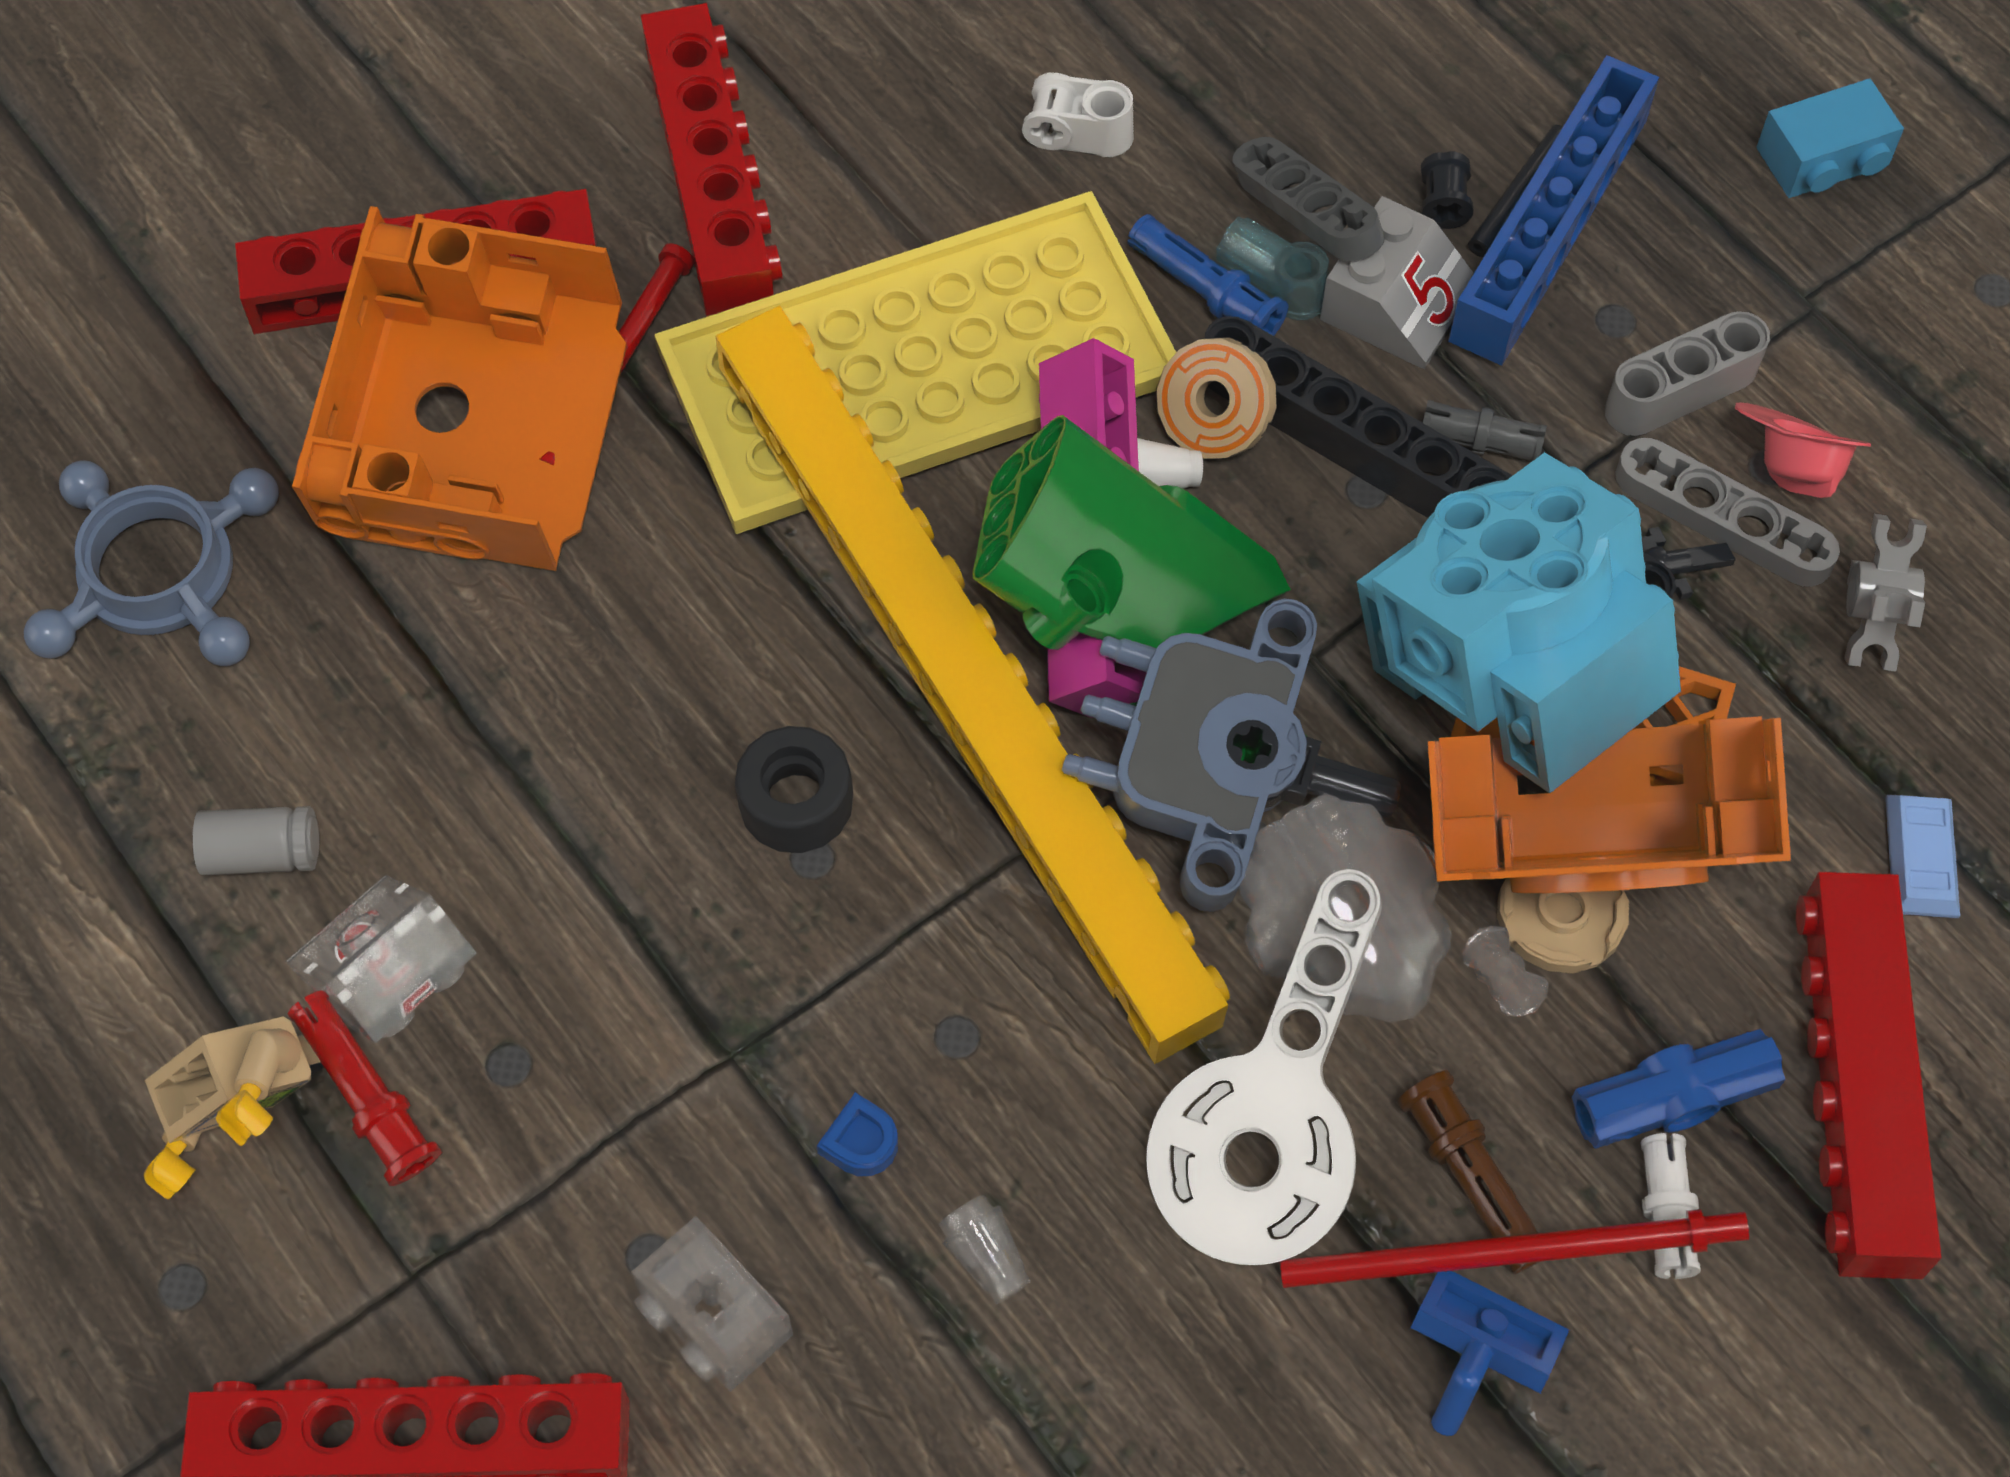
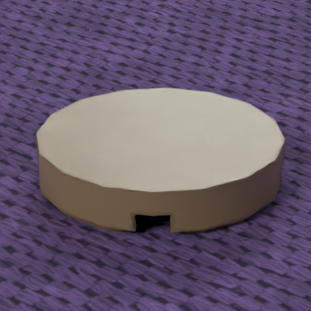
[1497,878,1629,973]

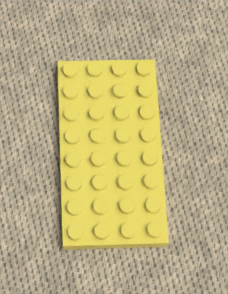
[654,191,1176,534]

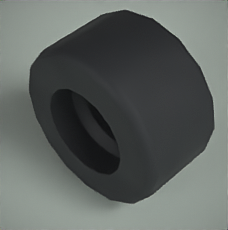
[735,726,853,853]

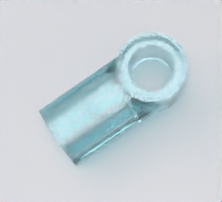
[1216,217,1329,320]

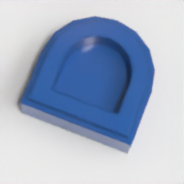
[817,1092,898,1176]

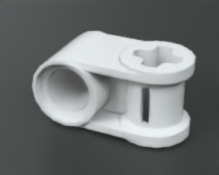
[1022,73,1134,157]

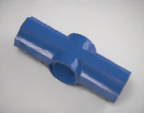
[1571,1028,1785,1149]

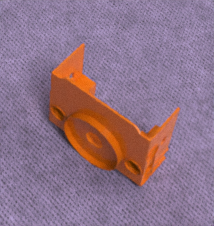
[292,206,627,571]
[1428,716,1791,893]

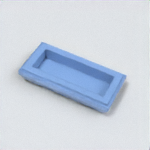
[1885,795,1960,918]

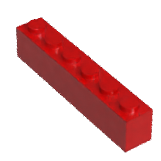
[1796,872,1942,1280]

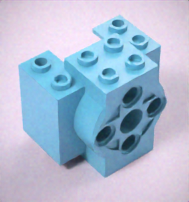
[1356,452,1681,793]

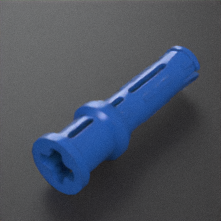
[1127,214,1289,336]

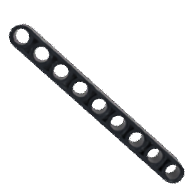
[1204,316,1676,599]

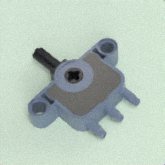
[1062,599,1401,912]

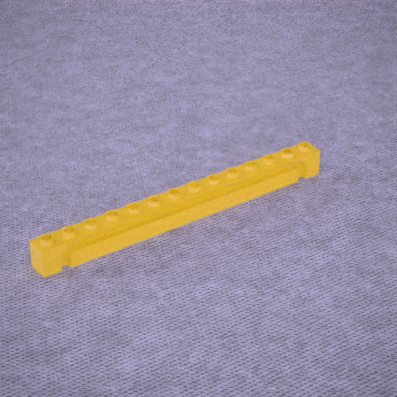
[715,305,1230,1064]

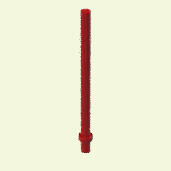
[1280,1209,1749,1288]

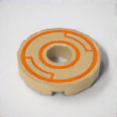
[1157,338,1276,459]

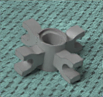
[1844,514,1927,671]

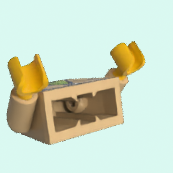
[144,1016,324,1200]

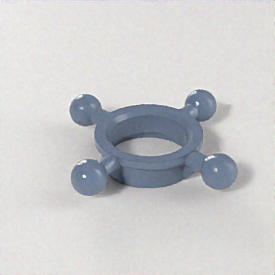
[24,460,279,666]

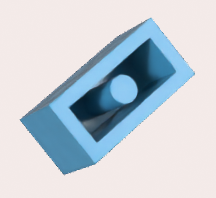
[1756,78,1904,198]

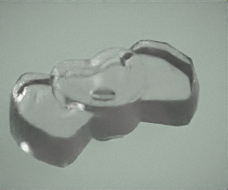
[1462,926,1549,1017]

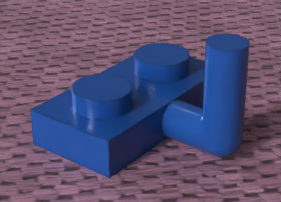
[1411,1271,1569,1436]

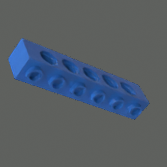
[1449,55,1659,366]

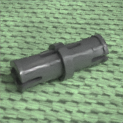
[1423,400,1547,461]

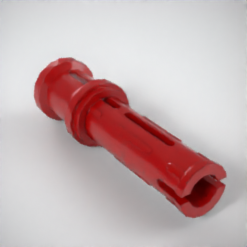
[287,990,442,1186]

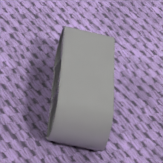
[1605,311,1770,436]

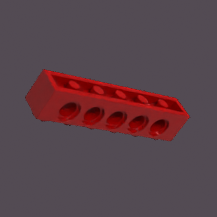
[640,3,783,317]
[235,189,597,334]
[180,1373,630,1477]

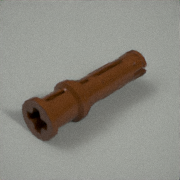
[1397,1070,1539,1274]

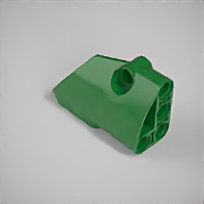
[973,415,1291,650]

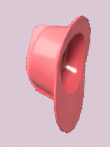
[1735,403,1871,498]

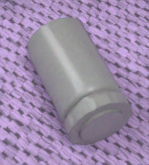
[193,806,319,875]

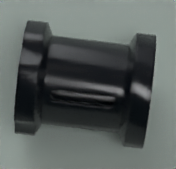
[1421,151,1474,229]

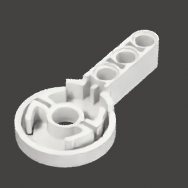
[1147,869,1382,1265]

